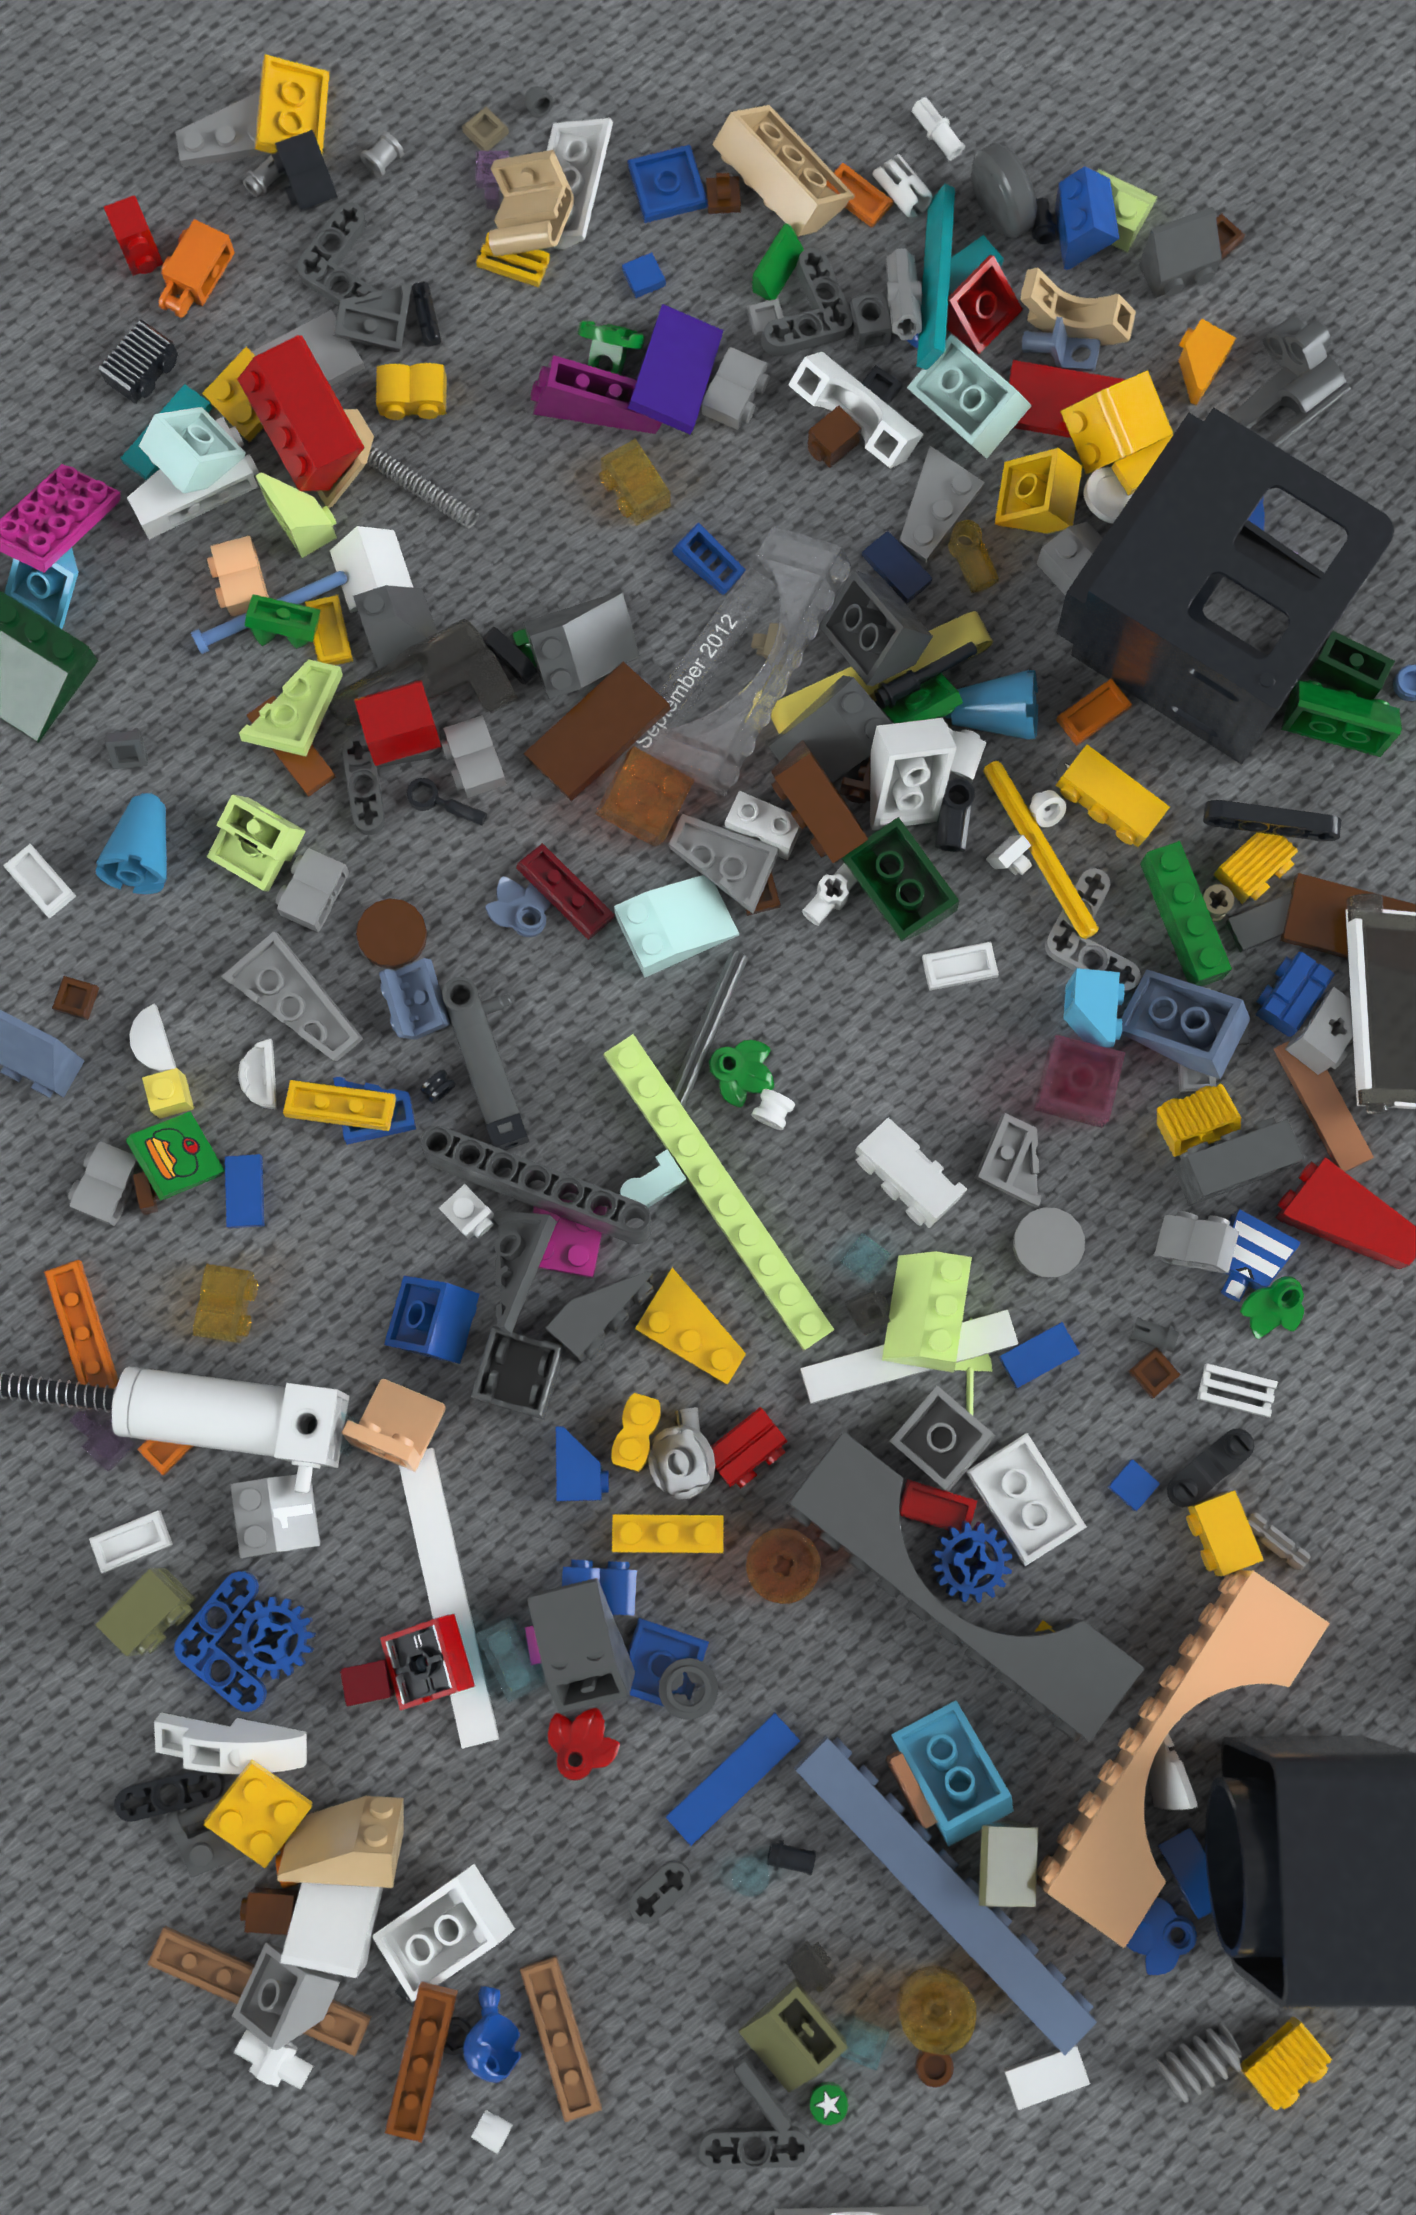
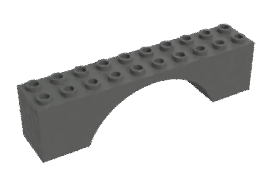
[787,1432,1144,1742]

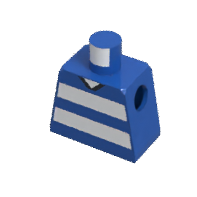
[1221,1209,1301,1302]

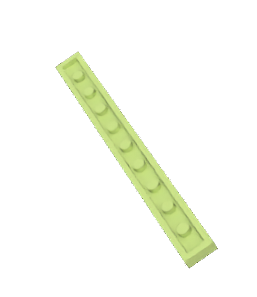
[603,1034,834,1351]

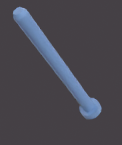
[191,571,348,654]

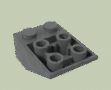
[546,1271,654,1363]
[527,1578,635,1714]

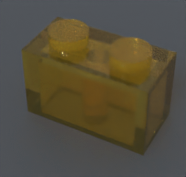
[599,438,671,526]

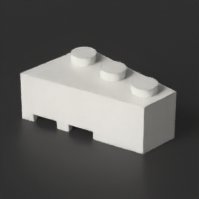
[855,1118,967,1228]

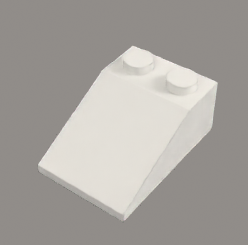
[870,718,957,830]
[372,1864,515,2002]

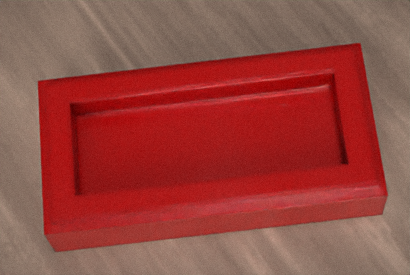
[899,1479,978,1531]

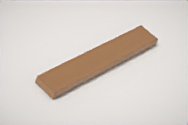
[147,1926,372,2056]

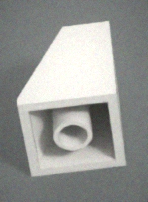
[280,1883,383,1978]

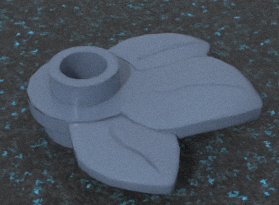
[485,876,551,937]

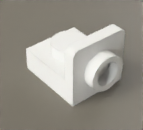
[439,1184,494,1240]

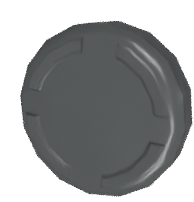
[971,143,1037,238]

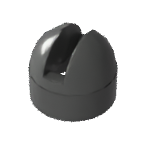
[525,86,553,118]

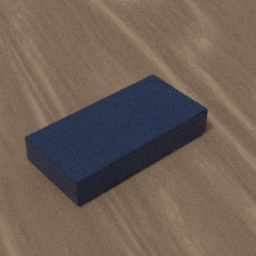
[862,531,933,604]

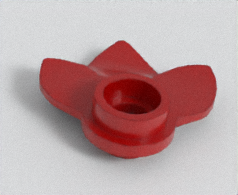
[548,1708,620,1781]

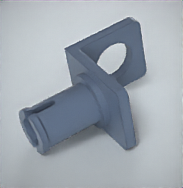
[1022,317,1101,372]

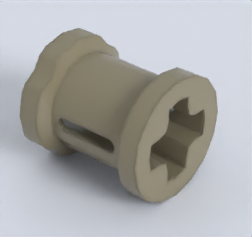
[1202,884,1234,922]

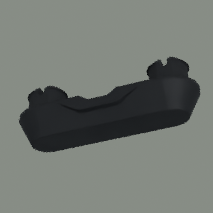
[1167,1428,1255,1507]

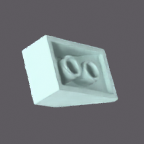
[907,334,1032,459]
[614,875,739,978]

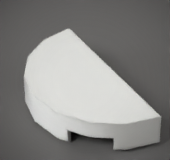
[129,1004,176,1072]
[238,1039,277,1109]

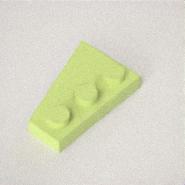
[239,659,343,756]

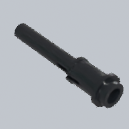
[874,642,977,708]

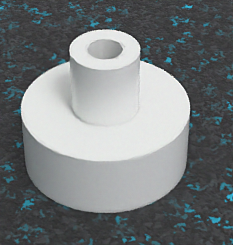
[1029,790,1066,827]

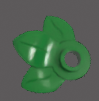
[709,1040,774,1108]
[1240,1276,1304,1339]

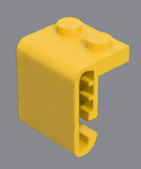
[1061,370,1173,474]

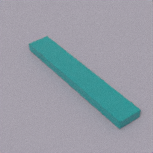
[916,184,955,370]

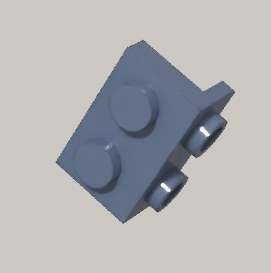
[379,958,450,1040]

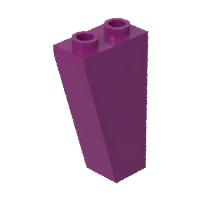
[530,355,662,434]

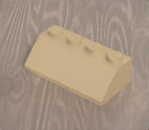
[712,105,855,236]

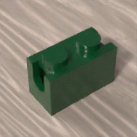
[1307,630,1395,700]

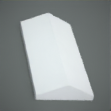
[547,118,613,250]

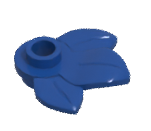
[1126,1897,1197,1975]

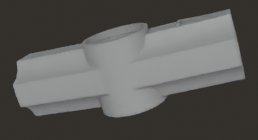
[885,249,922,340]

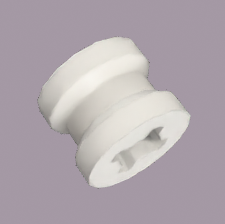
[751,1089,795,1130]

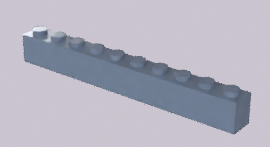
[794,1735,1097,2056]

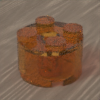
[745,1528,821,1604]

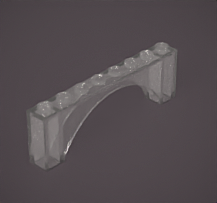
[646,526,851,797]

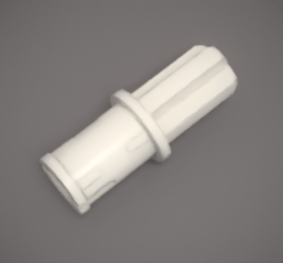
[912,97,965,161]

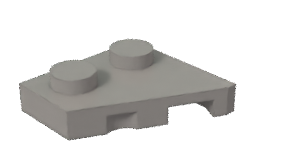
[974,1113,1041,1207]

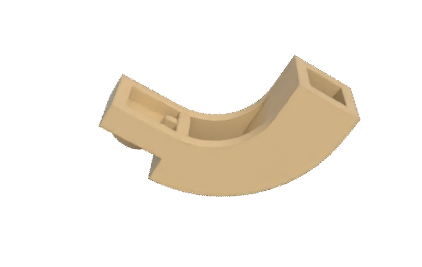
[1020,267,1136,345]

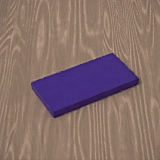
[628,304,724,435]

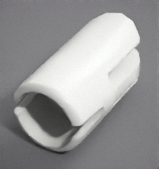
[872,153,932,218]

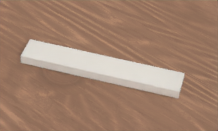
[800,1310,1018,1404]

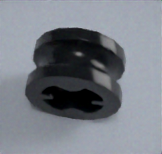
[420,1070,456,1104]

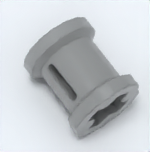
[360,131,404,178]

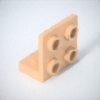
[342,1379,446,1472]

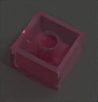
[1033,1035,1125,1128]

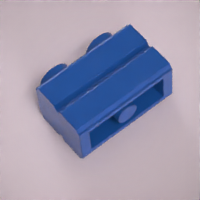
[1255,952,1335,1037]

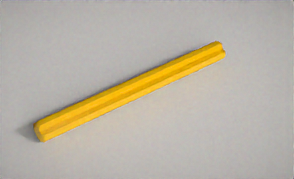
[983,761,1099,939]

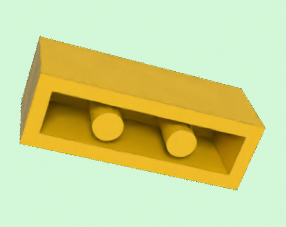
[1055,744,1170,847]
[612,1514,724,1553]

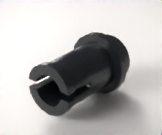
[1031,198,1058,244]
[767,1840,816,1875]

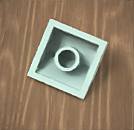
[139,407,246,493]

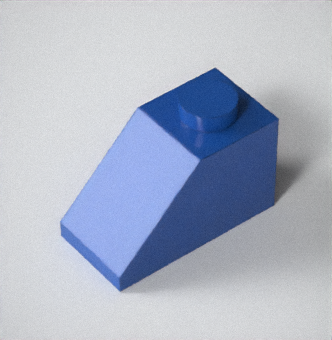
[556,1426,609,1502]

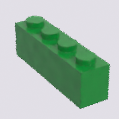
[1140,841,1232,987]

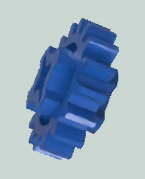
[931,1521,1012,1603]
[232,1597,316,1679]

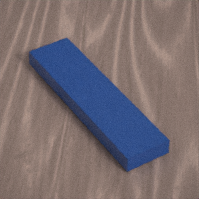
[666,1712,800,1846]

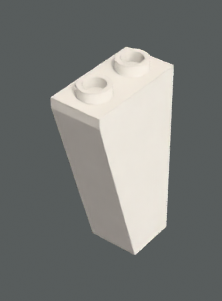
[127,417,259,540]

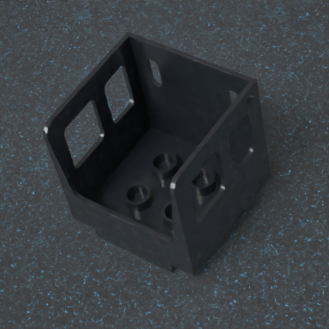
[1056,407,1394,765]

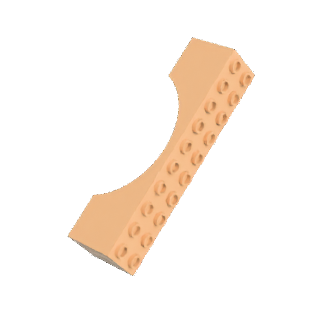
[1036,1570,1330,1948]

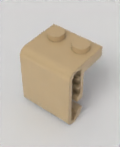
[489,150,574,256]

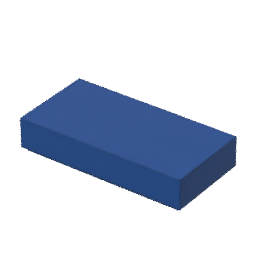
[225,1154,265,1229]
[998,1322,1080,1389]

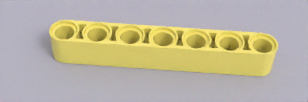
[767,611,993,734]

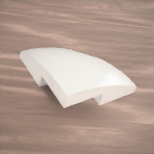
[1149,1734,1198,1810]

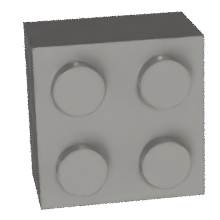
[890,1386,996,1491]

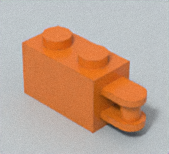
[159,219,235,318]

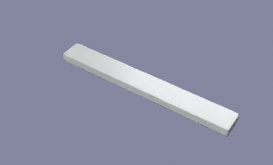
[399,1448,499,1749]

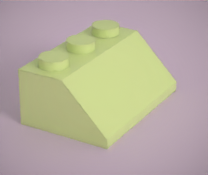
[882,1251,972,1373]

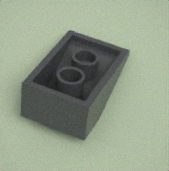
[523,591,640,699]
[767,675,892,783]

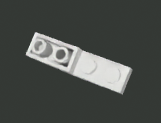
[154,1713,307,1774]

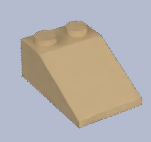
[277,1796,404,1888]

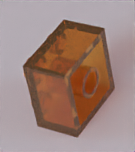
[595,746,695,847]

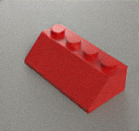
[237,335,365,491]

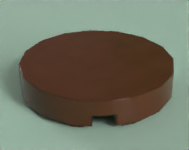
[356,898,427,969]

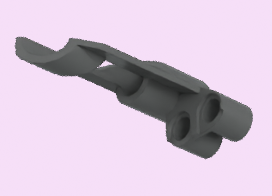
[1229,316,1351,446]

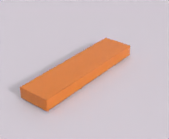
[44,1260,118,1389]

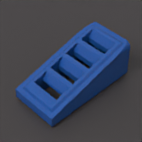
[671,522,747,595]

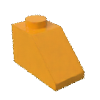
[1178,318,1236,406]

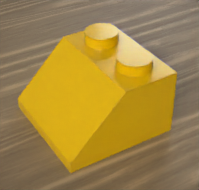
[995,448,1082,534]

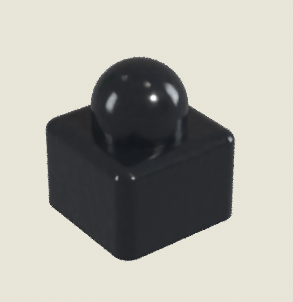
[1205,1736,1416,2008]

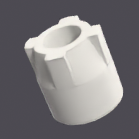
[471,2110,513,2154]

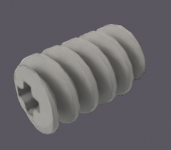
[1156,2021,1242,2103]

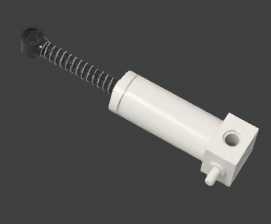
[0,1367,349,1493]

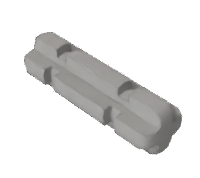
[1247,1513,1311,1570]

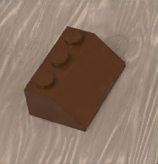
[771,741,868,863]

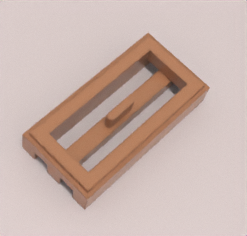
[885,1751,937,1829]

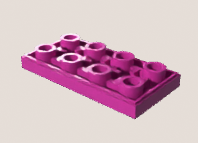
[0,464,121,573]

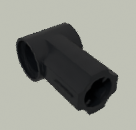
[935,779,975,852]

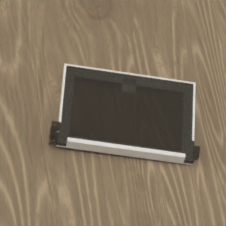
[1346,894,1416,1114]

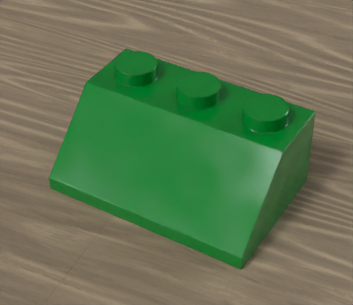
[1281,680,1402,757]

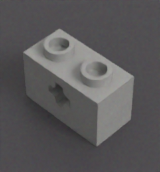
[1285,987,1353,1075]

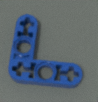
[174,1571,267,1712]

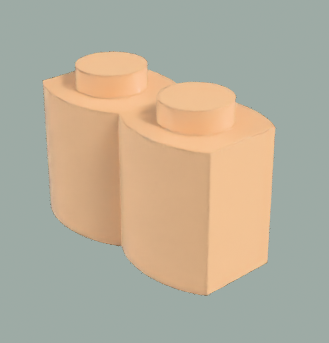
[207,536,269,617]

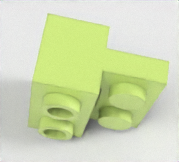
[207,794,306,891]

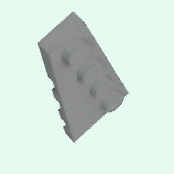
[221,931,363,1062]

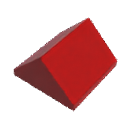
[946,255,1023,354]
[354,680,442,766]

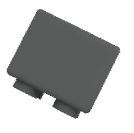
[471,1326,566,1420]

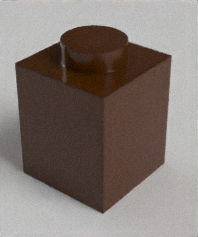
[807,405,862,468]
[240,1887,300,1935]

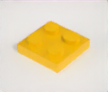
[204,1759,312,1868]

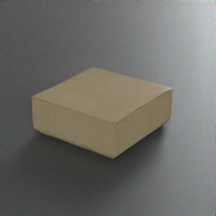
[462,107,509,153]

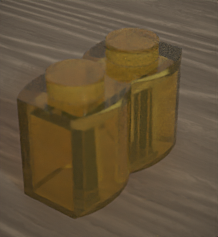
[193,1264,258,1344]

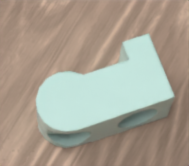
[620,1149,687,1208]

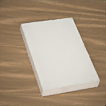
[966,1433,1087,1566]

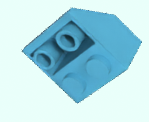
[1063,968,1125,1057]

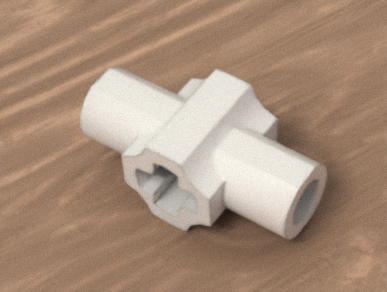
[802,863,857,926]
[234,2029,313,2090]

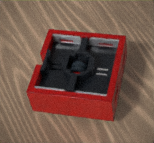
[380,1614,475,1711]

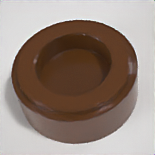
[915,2045,954,2087]

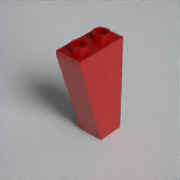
[1275,1157,1416,1270]

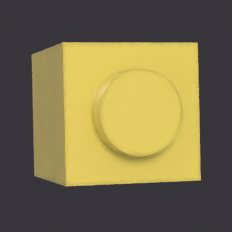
[142,1068,194,1119]

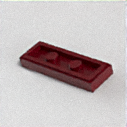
[516,843,615,940]

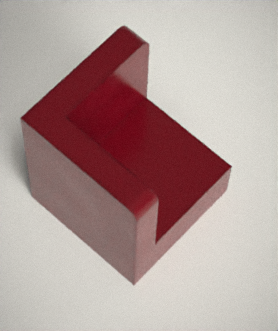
[340,1659,395,1707]

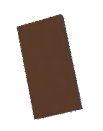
[524,661,671,801]
[1280,873,1416,977]

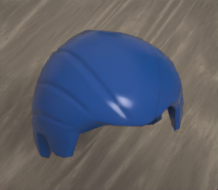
[463,1986,521,2083]

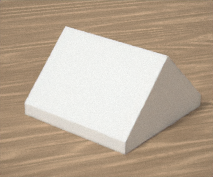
[330,526,413,613]

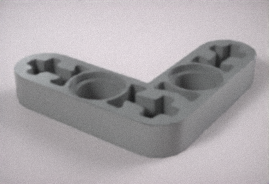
[1045,868,1141,994]

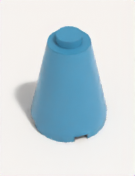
[945,670,1038,740]
[96,793,167,894]

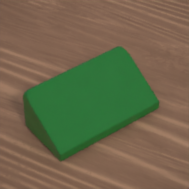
[752,223,804,301]

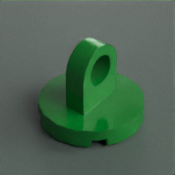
[578,320,645,375]

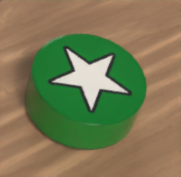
[809,2082,848,2125]

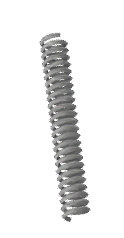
[367,445,479,529]

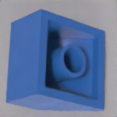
[1055,166,1120,270]
[384,1276,480,1364]

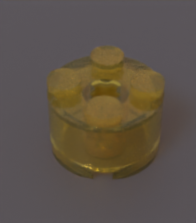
[896,1966,977,2055]

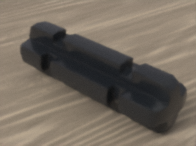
[411,281,441,347]

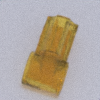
[948,520,999,593]

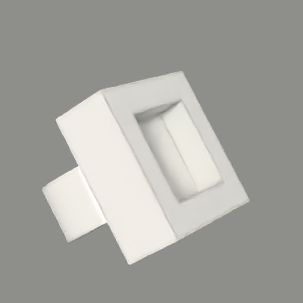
[986,835,1032,875]

